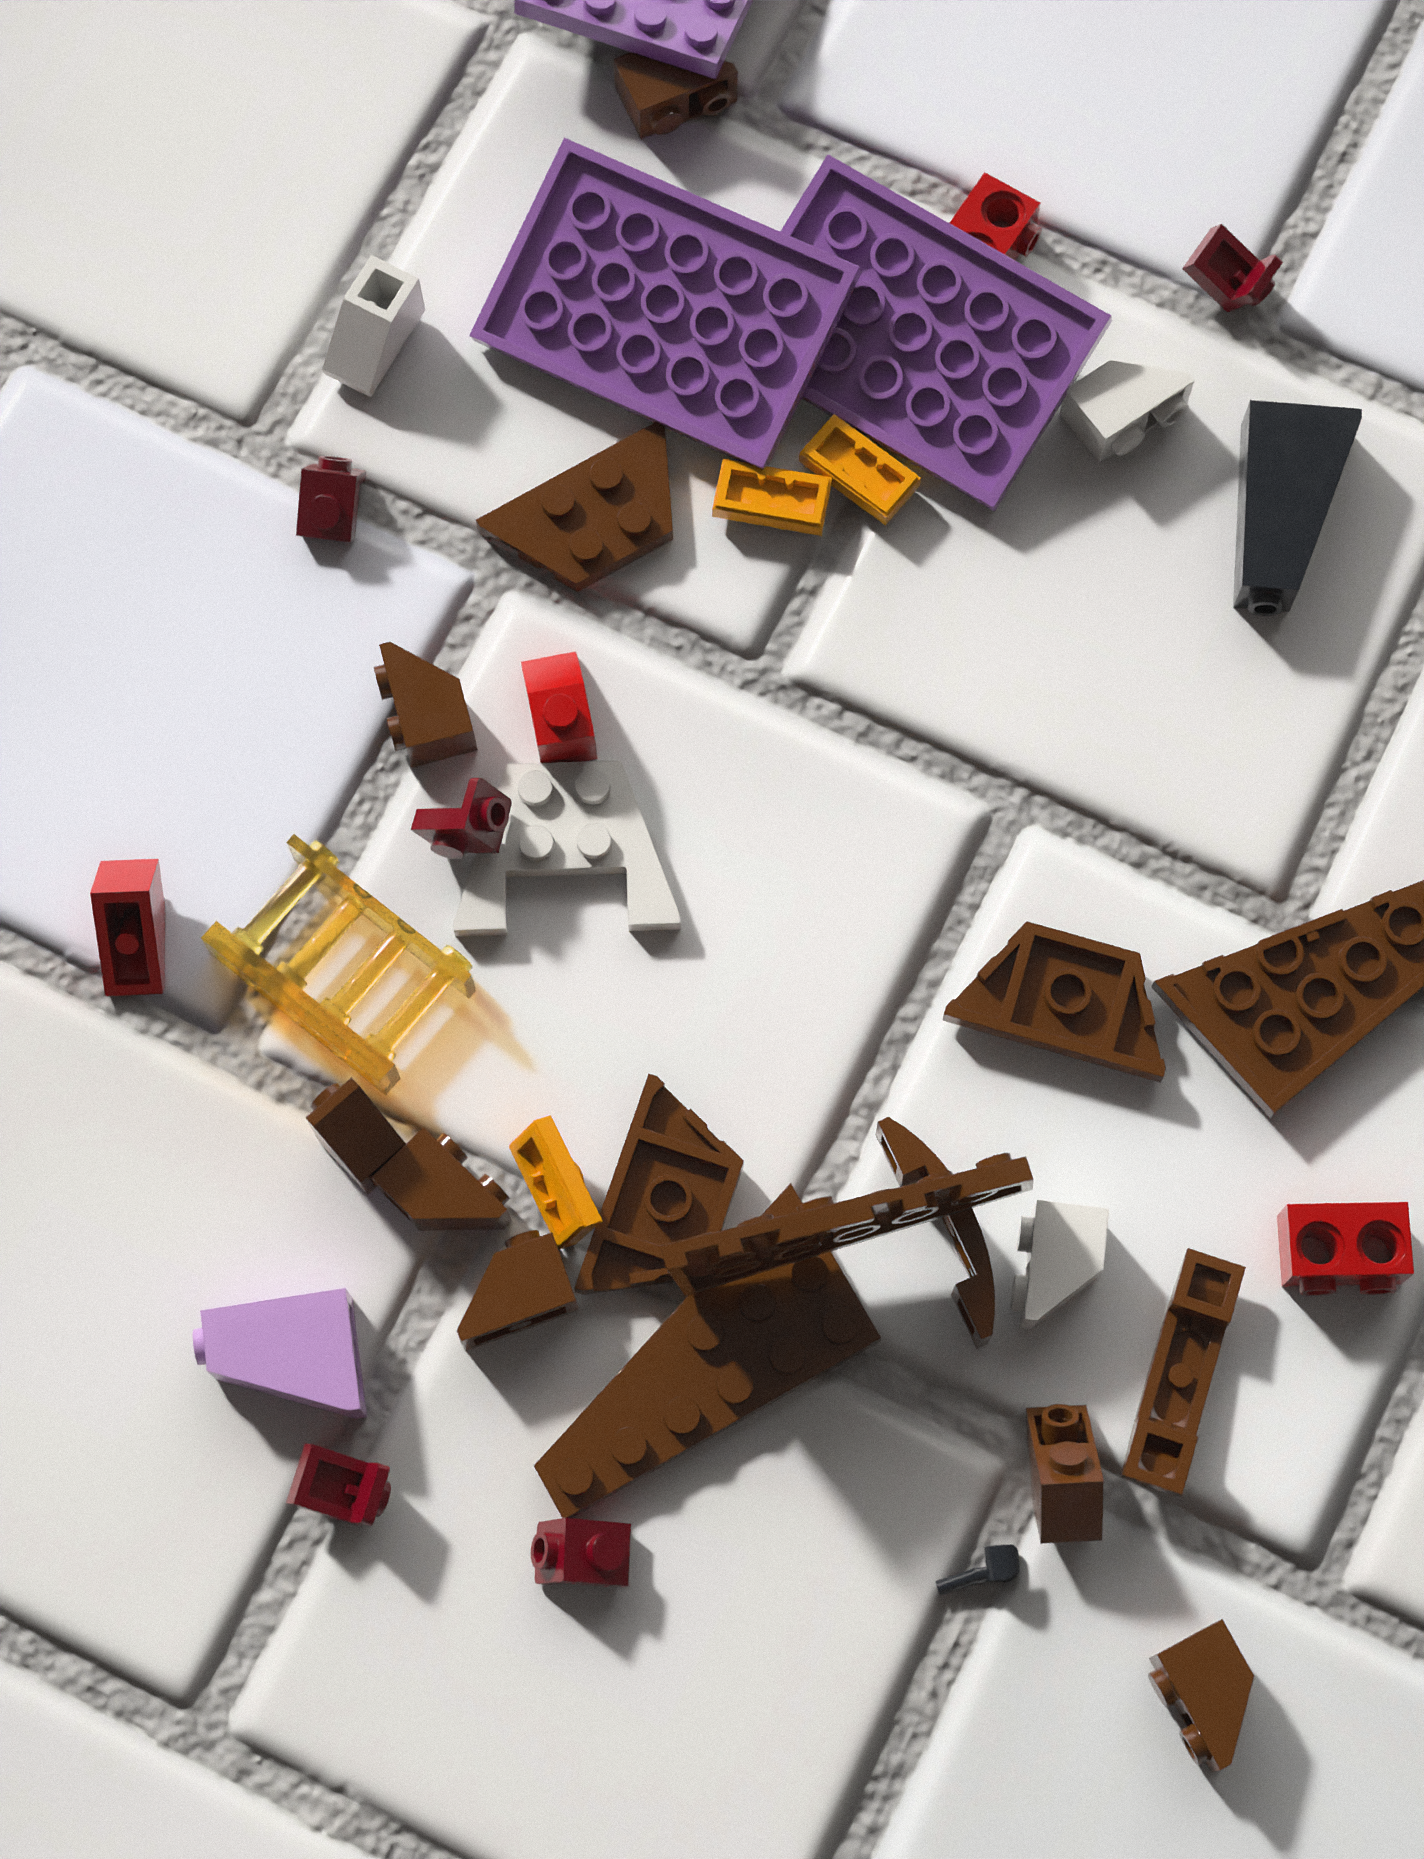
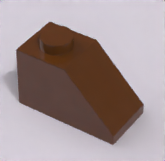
[457,1230,579,1351]

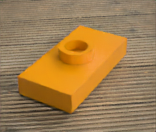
[799,414,921,526]
[712,459,832,536]
[509,1115,603,1250]

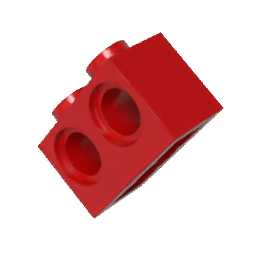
[949,172,1042,261]
[1277,1202,1414,1296]

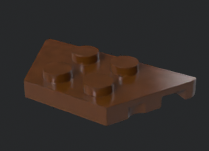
[476,422,673,592]
[942,921,1166,1083]
[574,1073,744,1295]

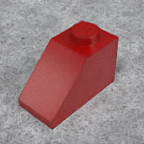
[521,651,597,763]
[90,859,166,996]

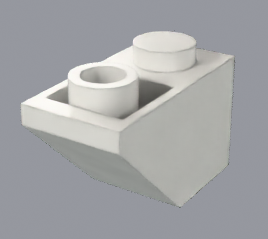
[322,255,425,397]
[1060,360,1195,463]
[1011,1200,1109,1330]

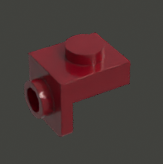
[1182,224,1283,312]
[296,456,366,543]
[411,778,512,859]
[286,1444,391,1527]
[530,1518,631,1587]

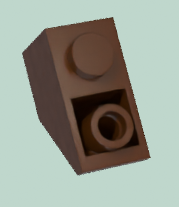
[613,52,738,140]
[373,642,478,767]
[305,1077,406,1195]
[372,1127,512,1231]
[1026,1404,1104,1544]
[1148,1619,1254,1772]

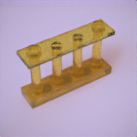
[201,834,476,1096]

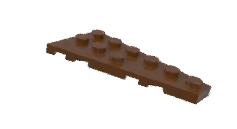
[1151,880,1424,1118]
[660,1153,1034,1296]
[534,1183,881,1518]

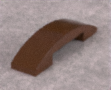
[875,1117,995,1349]
[1121,1248,1246,1497]

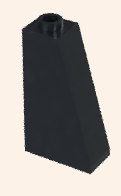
[1233,400,1362,616]

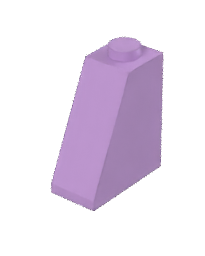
[193,1288,367,1419]

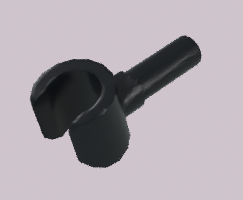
[935,1544,1020,1596]

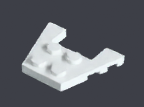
[453,760,681,937]

